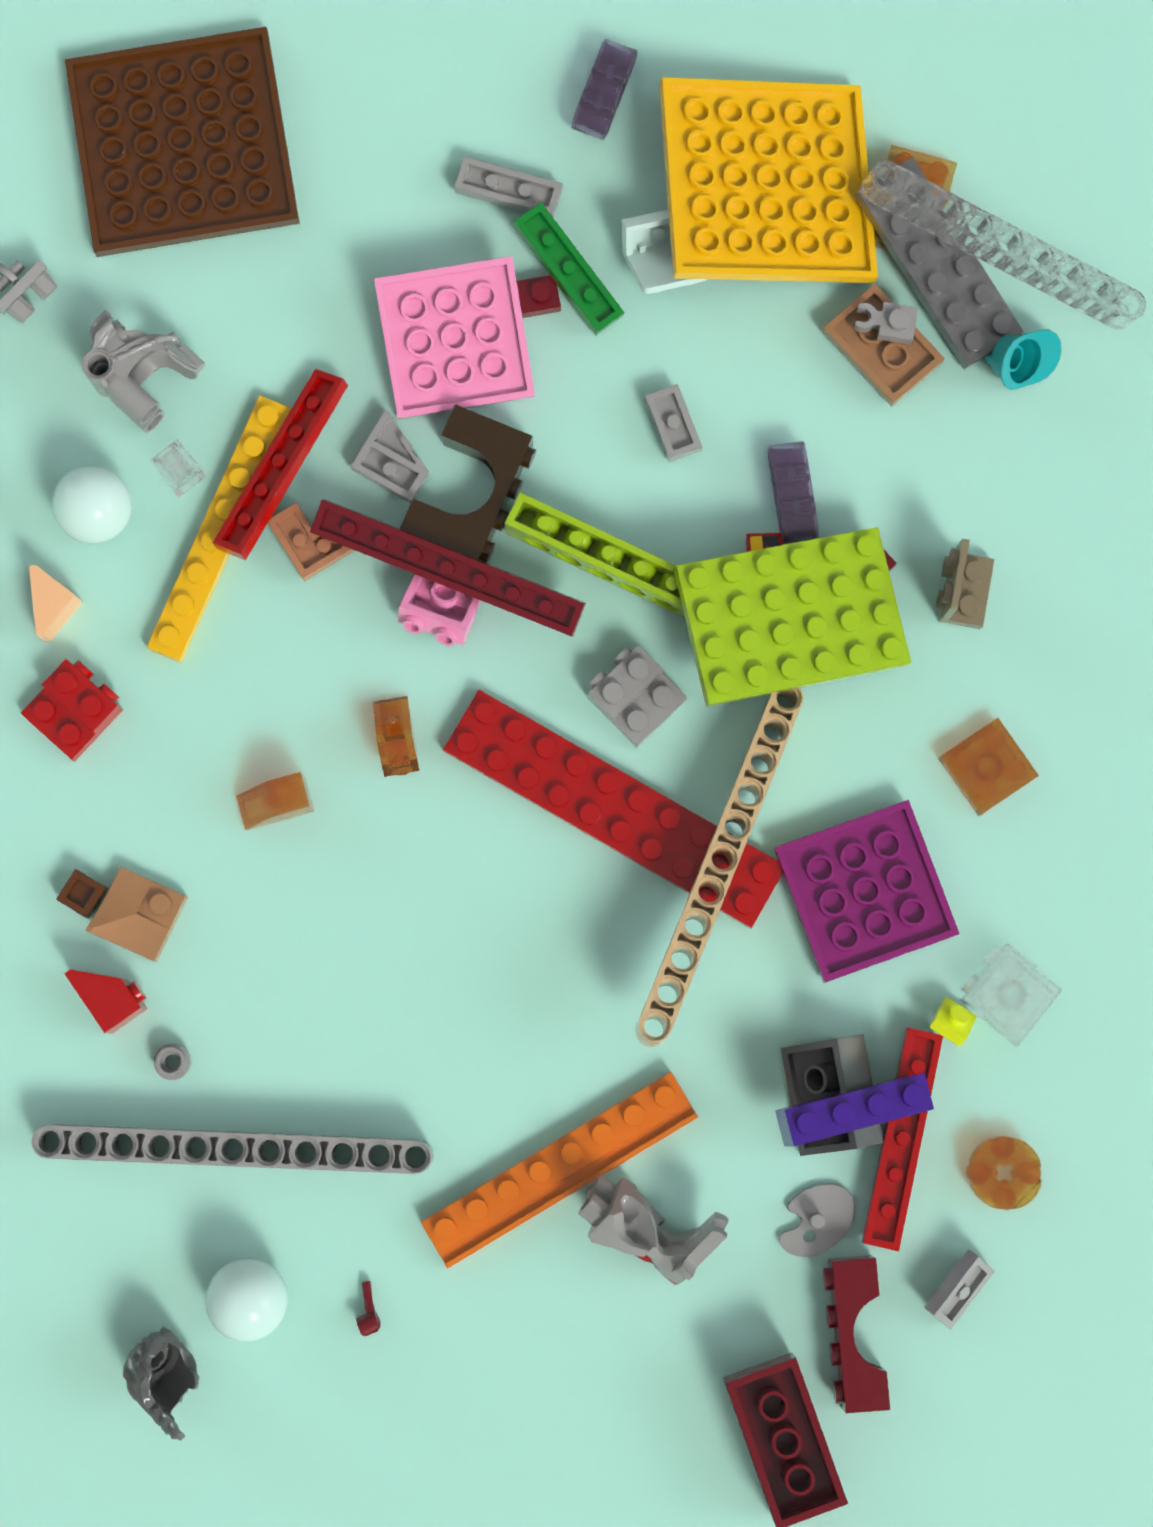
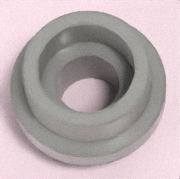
[154,1044,191,1080]

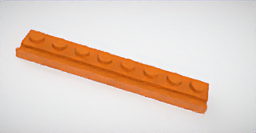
[421,1072,698,1269]

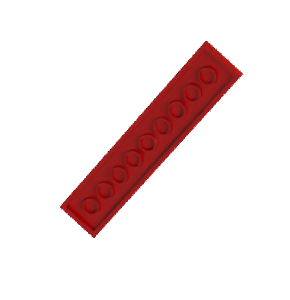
[443,690,783,929]

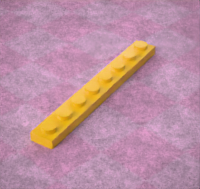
[147,395,291,663]

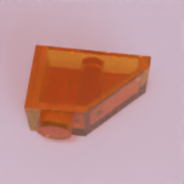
[373,696,419,777]
[236,772,314,831]

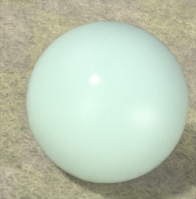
[52,466,132,544]
[206,1258,288,1342]

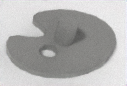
[779,1184,855,1257]

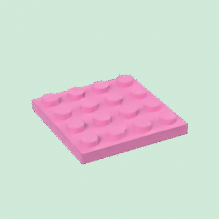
[374,256,535,419]

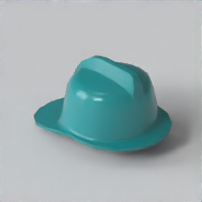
[985,329,1062,390]

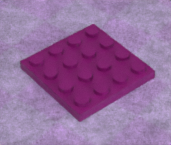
[774,800,960,983]

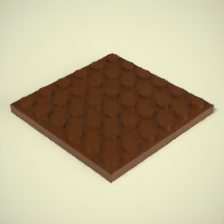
[65,26,300,257]

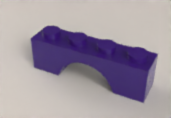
[775,1073,934,1147]

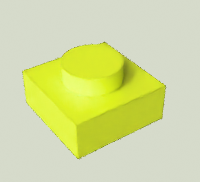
[929,997,977,1047]

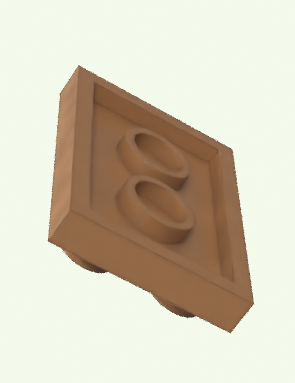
[822,284,945,407]

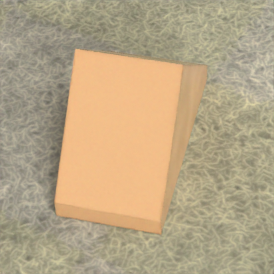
[29,565,82,642]

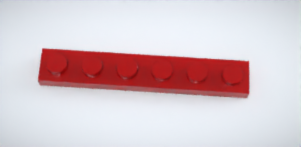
[212,368,348,560]
[861,1027,943,1252]

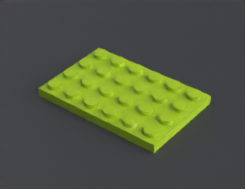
[674,527,911,707]

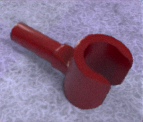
[356,1281,381,1336]

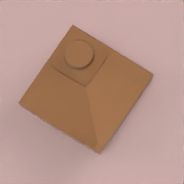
[85,867,188,962]

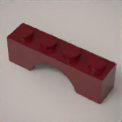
[823,1255,890,1414]

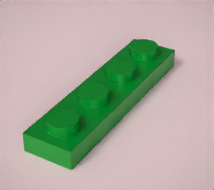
[512,202,625,336]

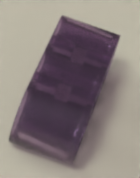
[571,39,638,140]
[768,441,819,544]

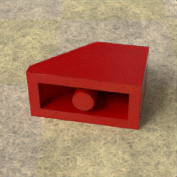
[64,969,147,1034]

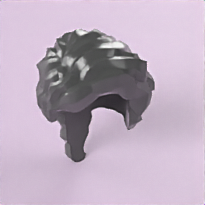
[123,1327,199,1441]

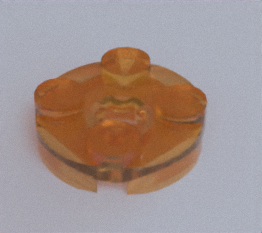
[966,1136,1042,1210]

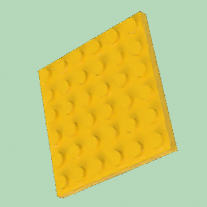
[659,77,878,283]

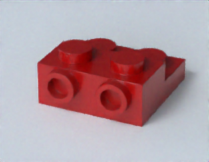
[20,659,123,762]

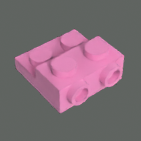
[398,574,481,646]

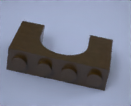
[400,404,536,563]

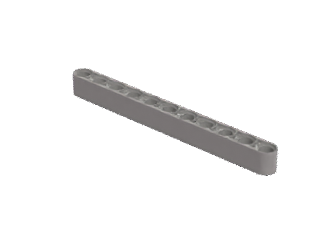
[31,1124,434,1174]

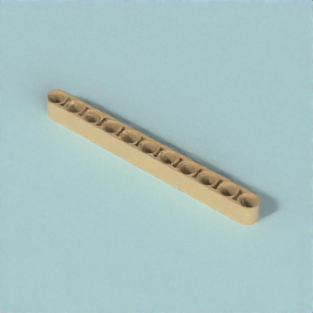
[635,688,803,1047]

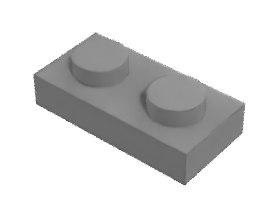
[645,384,702,462]
[924,1249,995,1329]

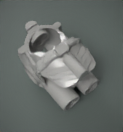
[81,310,206,433]

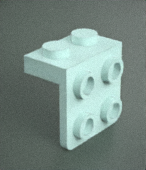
[622,210,707,294]

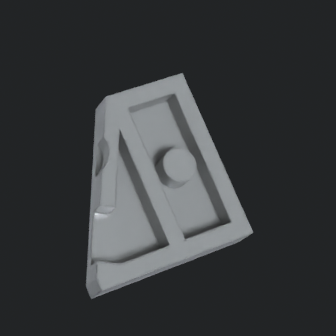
[350,410,429,504]

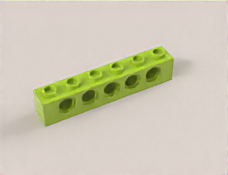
[505,492,685,618]

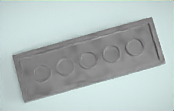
[854,157,1024,370]

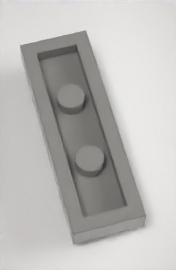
[454,156,563,218]

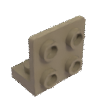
[936,539,994,629]

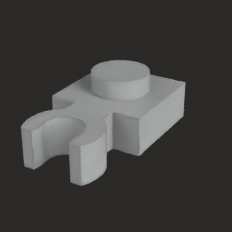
[854,302,918,345]

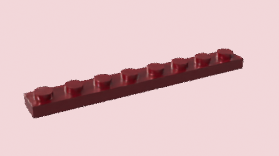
[310,499,586,637]

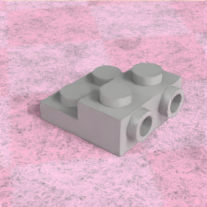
[588,645,687,748]

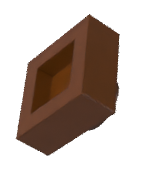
[56,869,108,919]

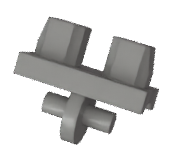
[0,260,57,323]

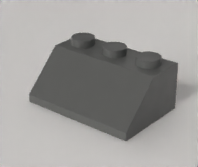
[781,1034,883,1156]

